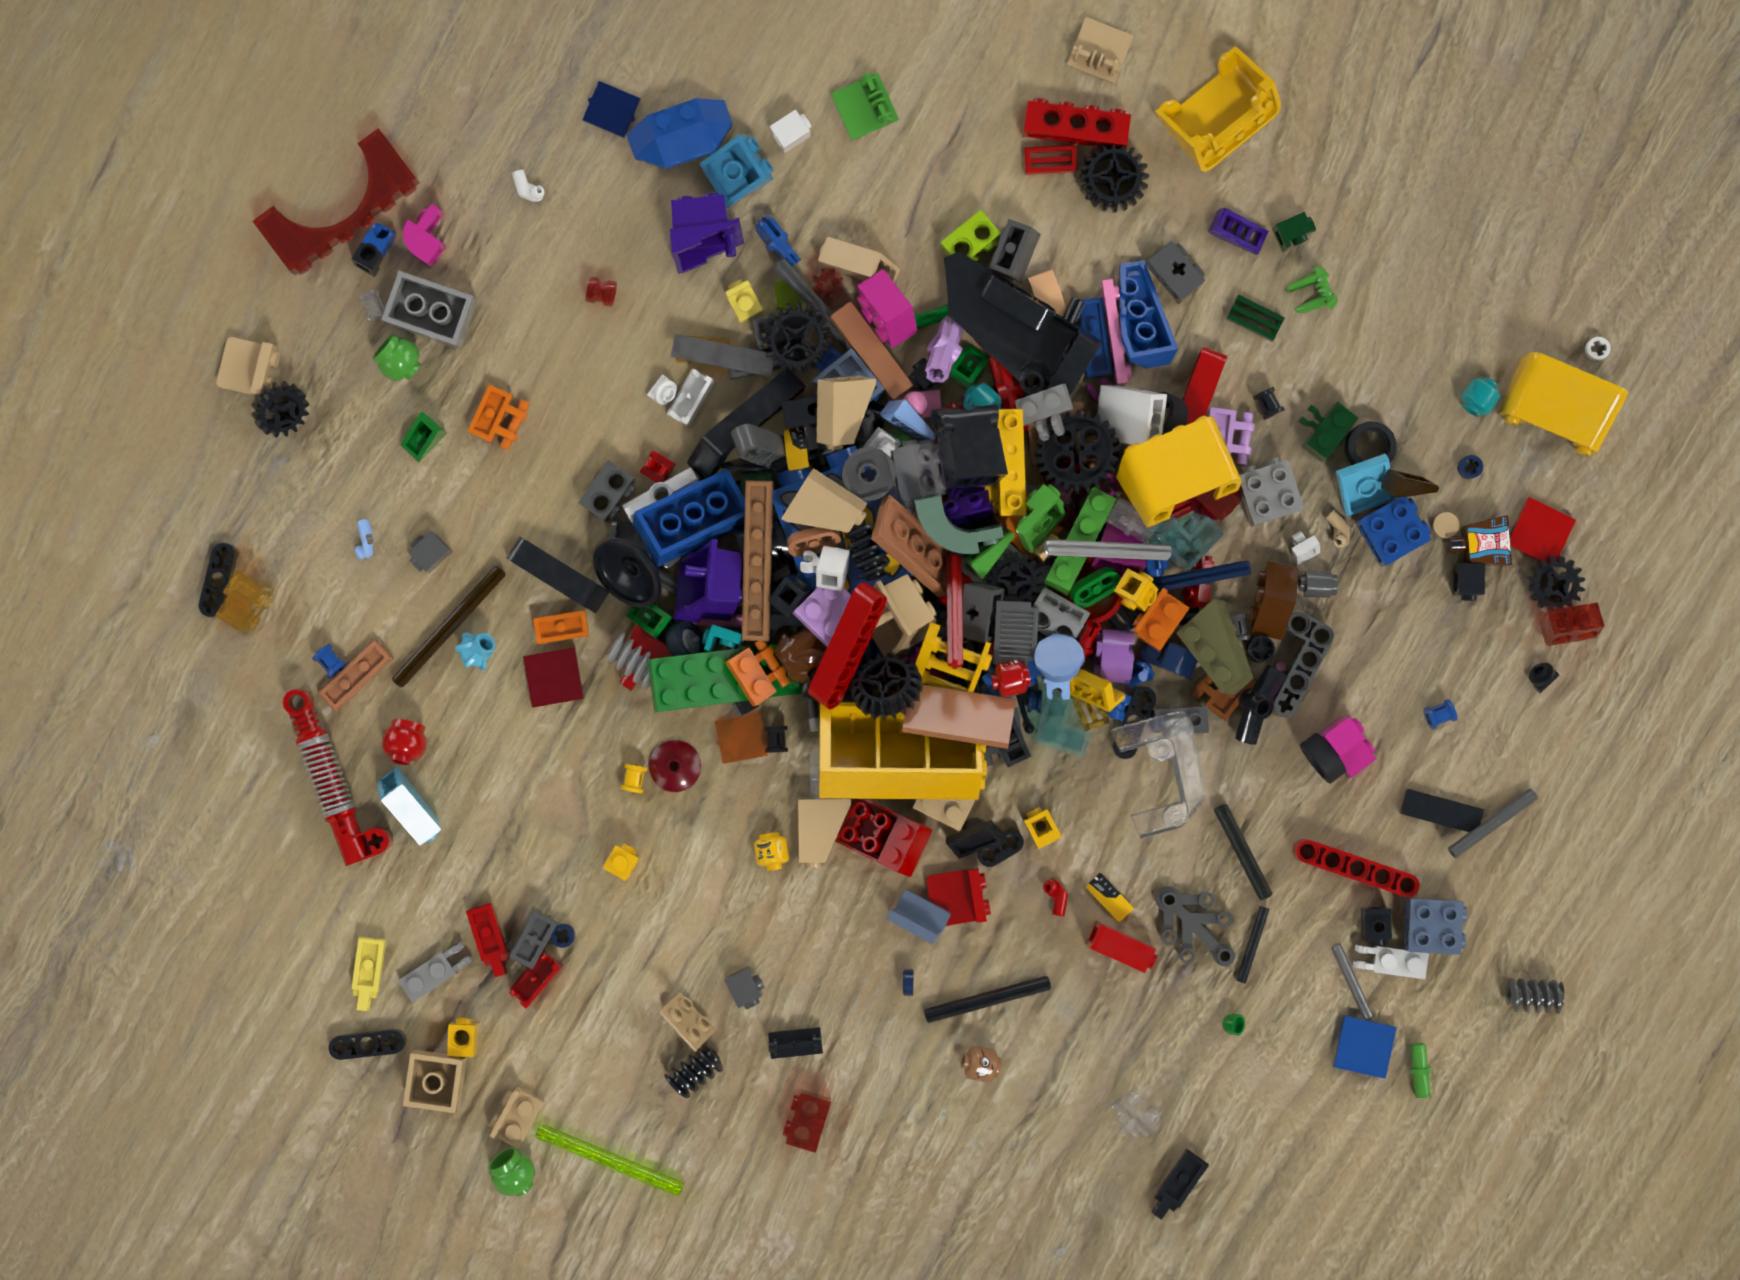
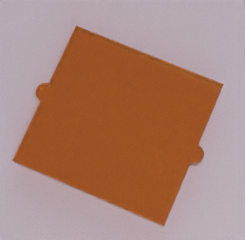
[715,713,768,764]

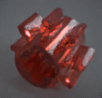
[812,268,843,301]

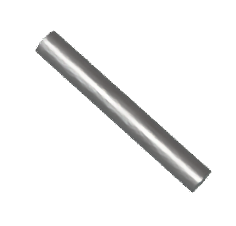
[1331,943,1373,1019]

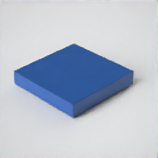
[1333,1015,1397,1079]

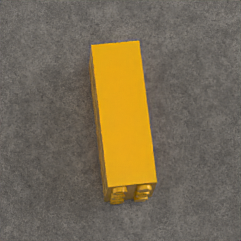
[819,702,987,800]

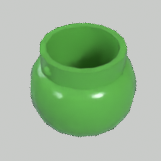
[372,333,421,381]
[488,1147,536,1196]

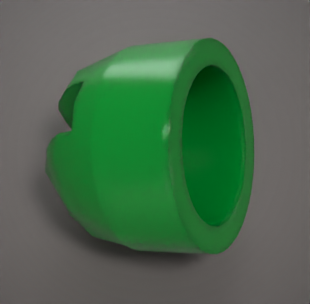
[1222,1014,1245,1036]

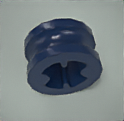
[1457,455,1484,479]
[1027,689,1042,713]
[551,924,575,948]

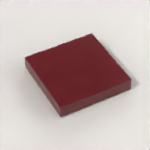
[523,647,584,708]

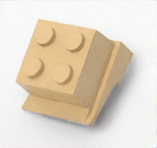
[872,574,936,657]

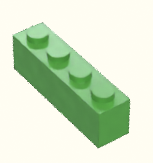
[1044,487,1116,597]

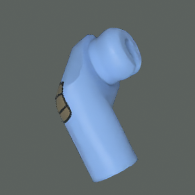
[355,519,374,560]

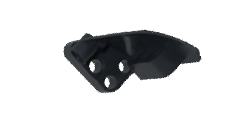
[944,251,1102,396]

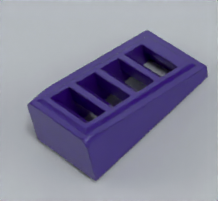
[1208,208,1269,255]

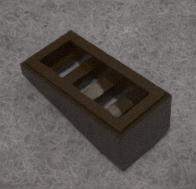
[1381,469,1440,498]

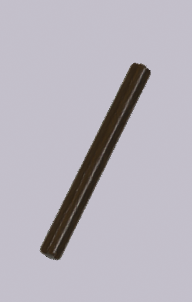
[392,566,506,687]

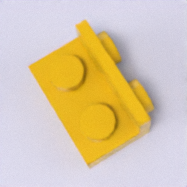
[1070,669,1125,712]

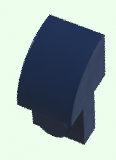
[1139,642,1198,680]

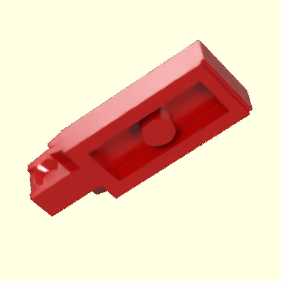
[466,903,509,978]

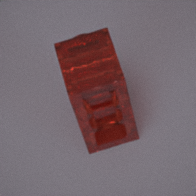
[1539,602,1605,646]
[783,1089,832,1153]

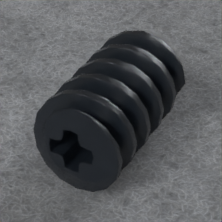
[845,523,891,581]
[664,1042,723,1099]

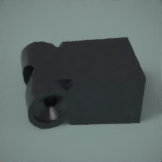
[931,404,1008,489]

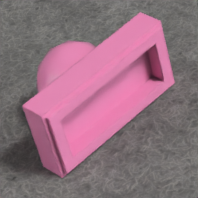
[888,389,942,418]

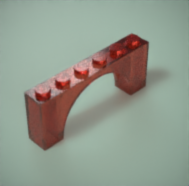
[252,128,420,275]

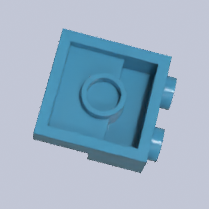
[699,134,774,208]

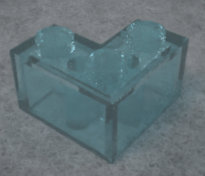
[1143,513,1224,572]
[1032,693,1092,757]

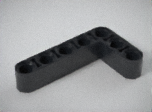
[687,367,806,480]

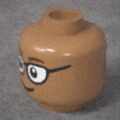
[960,1046,1001,1083]

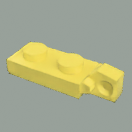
[351,936,386,1011]

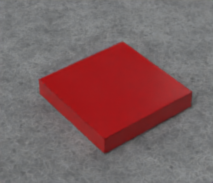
[1510,497,1576,563]

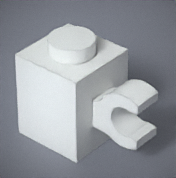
[800,546,850,591]

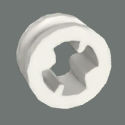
[1585,337,1610,361]

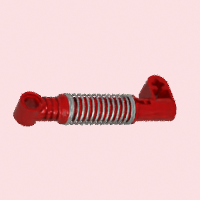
[282,689,393,866]

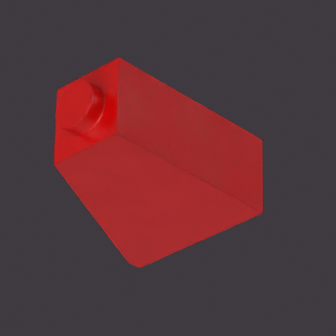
[1086,921,1158,973]

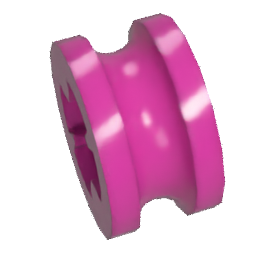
[1095,473,1119,496]

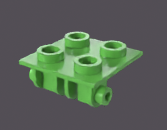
[831,73,899,141]

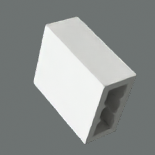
[1095,385,1167,445]

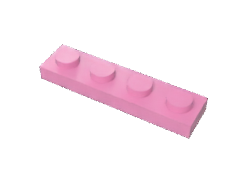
[1100,279,1131,386]

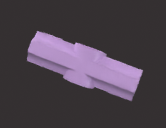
[925,316,963,383]

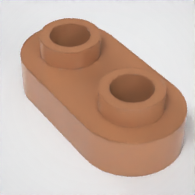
[787,527,841,558]

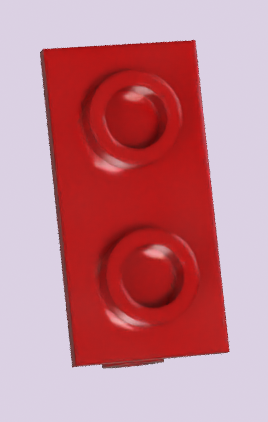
[1183,554,1214,608]

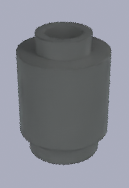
[1298,571,1338,598]

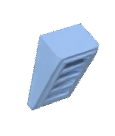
[880,399,936,441]

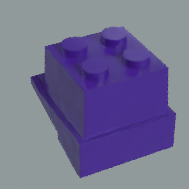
[670,193,744,274]
[674,539,744,623]

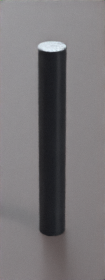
[1236,906,1270,984]

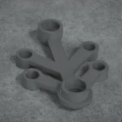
[1155,886,1235,966]

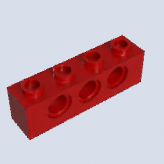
[1022,98,1131,151]

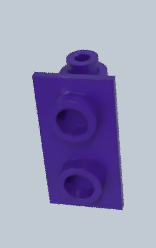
[942,490,995,526]

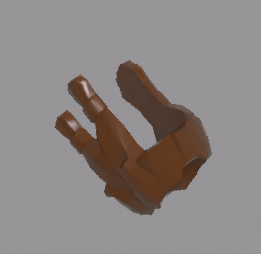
[775,628,827,684]

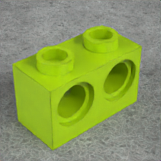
[940,210,1001,262]

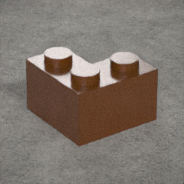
[1248,561,1298,640]

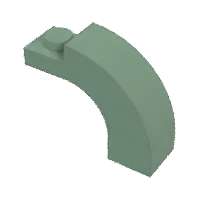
[914,493,1004,554]

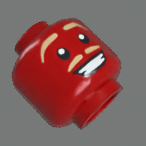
[990,660,1031,697]

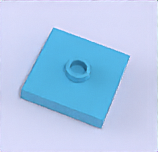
[1336,454,1396,516]

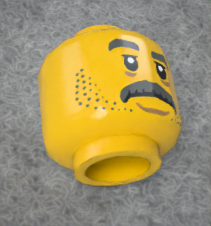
[753,832,790,871]

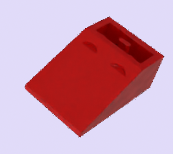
[835,799,933,877]

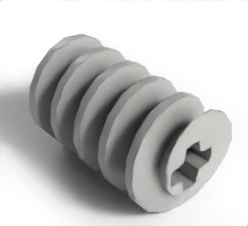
[606,633,651,690]

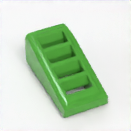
[963,527,1015,579]

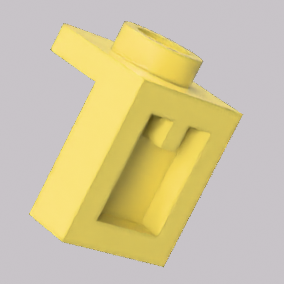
[725,280,764,323]

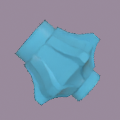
[455,632,495,671]

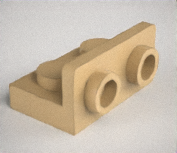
[489,1087,545,1149]

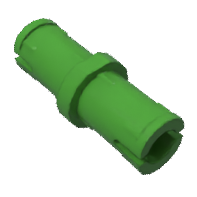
[1410,1043,1431,1098]

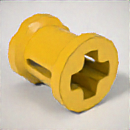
[620,763,647,793]

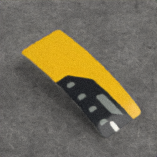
[784,427,809,471]
[1086,873,1134,922]

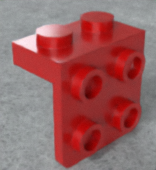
[927,868,991,926]

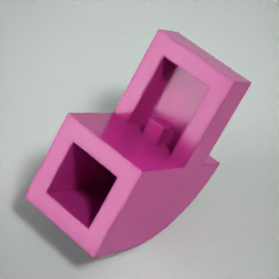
[403,203,446,268]

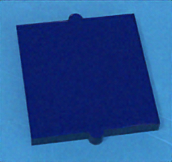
[582,81,641,138]

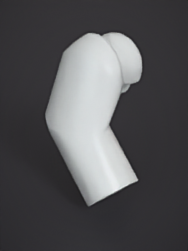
[512,170,545,202]

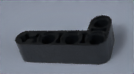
[506,536,610,614]

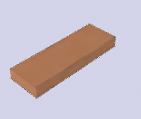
[318,639,394,712]

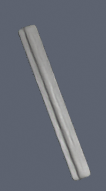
[1044,539,1172,560]

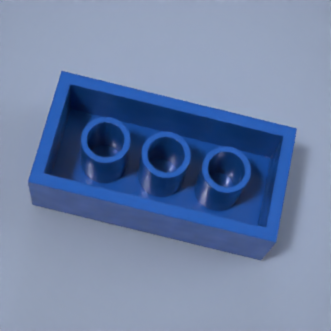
[632,469,745,567]

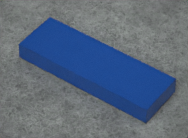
[1079,297,1113,379]

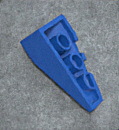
[1119,260,1178,369]

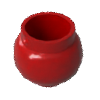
[382,719,427,766]

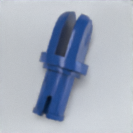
[755,216,801,266]

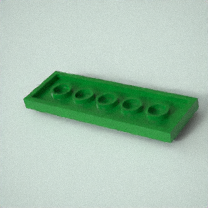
[647,644,803,713]

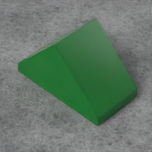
[948,344,990,390]
[400,411,447,462]
[626,604,674,640]

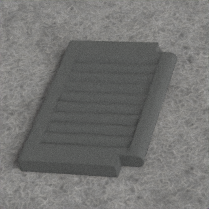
[993,600,1039,666]

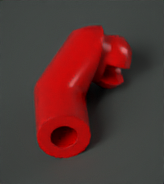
[1043,879,1068,917]

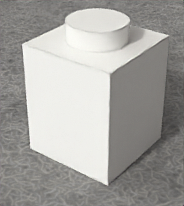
[769,109,812,154]

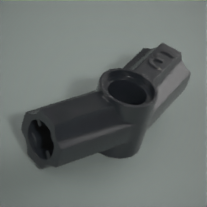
[1235,665,1287,745]

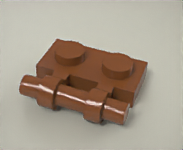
[1190,673,1257,721]

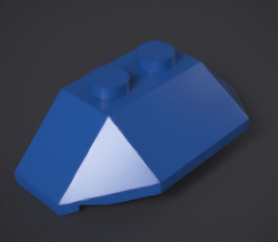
[626,98,733,169]

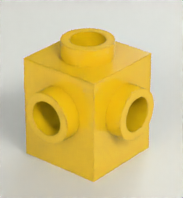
[1114,568,1159,612]

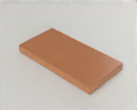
[871,494,954,597]
[902,685,1016,749]

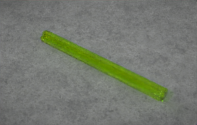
[536,1124,684,1196]

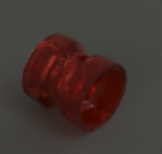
[586,276,617,307]

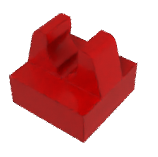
[639,450,676,483]

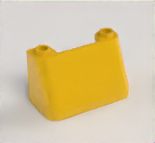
[1155,46,1281,172]
[1497,352,1629,457]

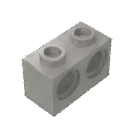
[1033,587,1090,639]

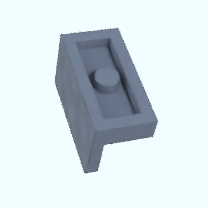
[886,889,951,944]

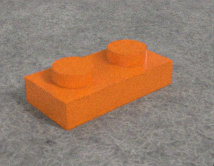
[533,610,590,645]

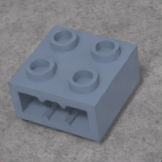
[1403,897,1467,955]

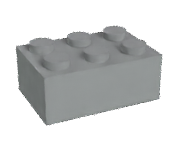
[381,271,477,350]

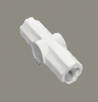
[622,467,699,526]

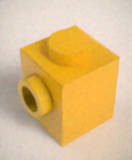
[603,843,641,881]

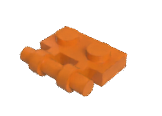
[467,384,530,451]
[725,641,790,706]

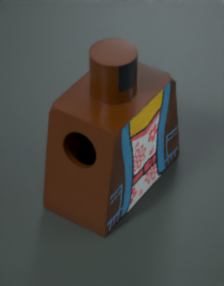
[1448,515,1512,567]

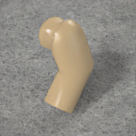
[1325,510,1351,549]

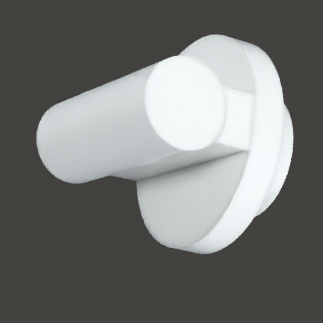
[647,374,677,405]

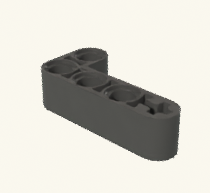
[731,424,824,472]
[1272,612,1334,717]

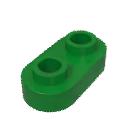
[1070,567,1120,608]

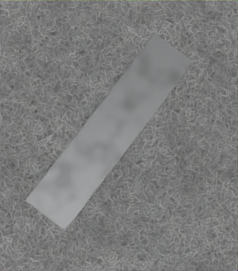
[670,334,775,377]

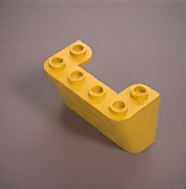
[1116,416,1242,528]

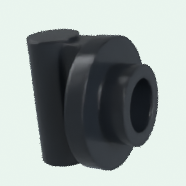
[1529,663,1560,694]

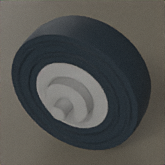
[666,620,706,656]

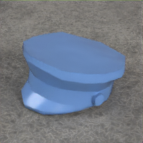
[1034,633,1085,682]

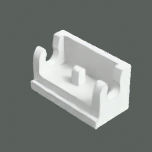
[666,369,714,427]

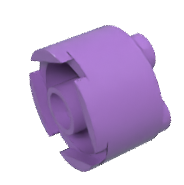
[1092,629,1134,684]

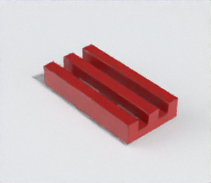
[1024,145,1078,175]

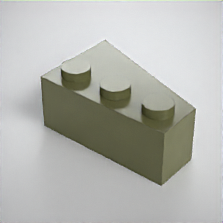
[1177,599,1253,695]

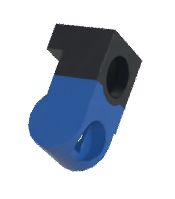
[351,222,396,277]

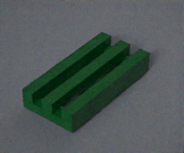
[1226,295,1285,342]

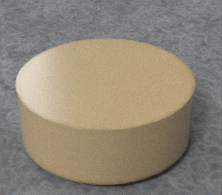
[1432,512,1460,539]

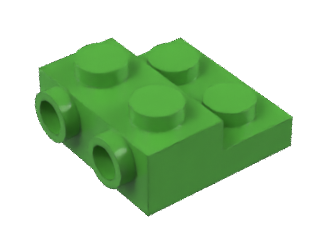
[1016,484,1066,553]

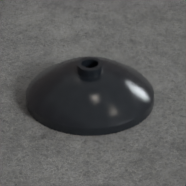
[593,539,661,608]

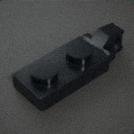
[1151,1148,1209,1220]

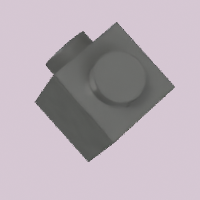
[408,531,453,573]
[724,966,765,1009]

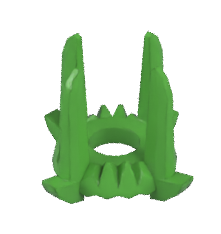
[1287,266,1337,313]

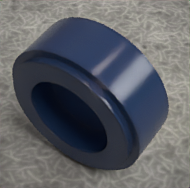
[903,969,914,996]

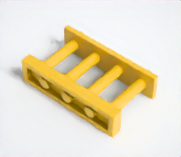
[983,409,1026,519]
[915,622,992,692]

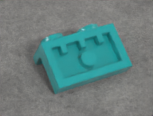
[702,624,747,652]

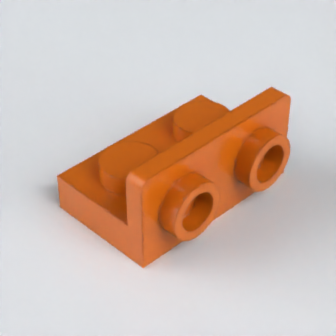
[1132,588,1190,652]

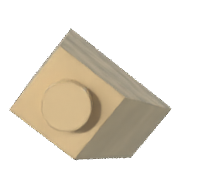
[818,237,900,283]
[817,375,876,450]
[781,468,867,533]
[798,798,851,868]

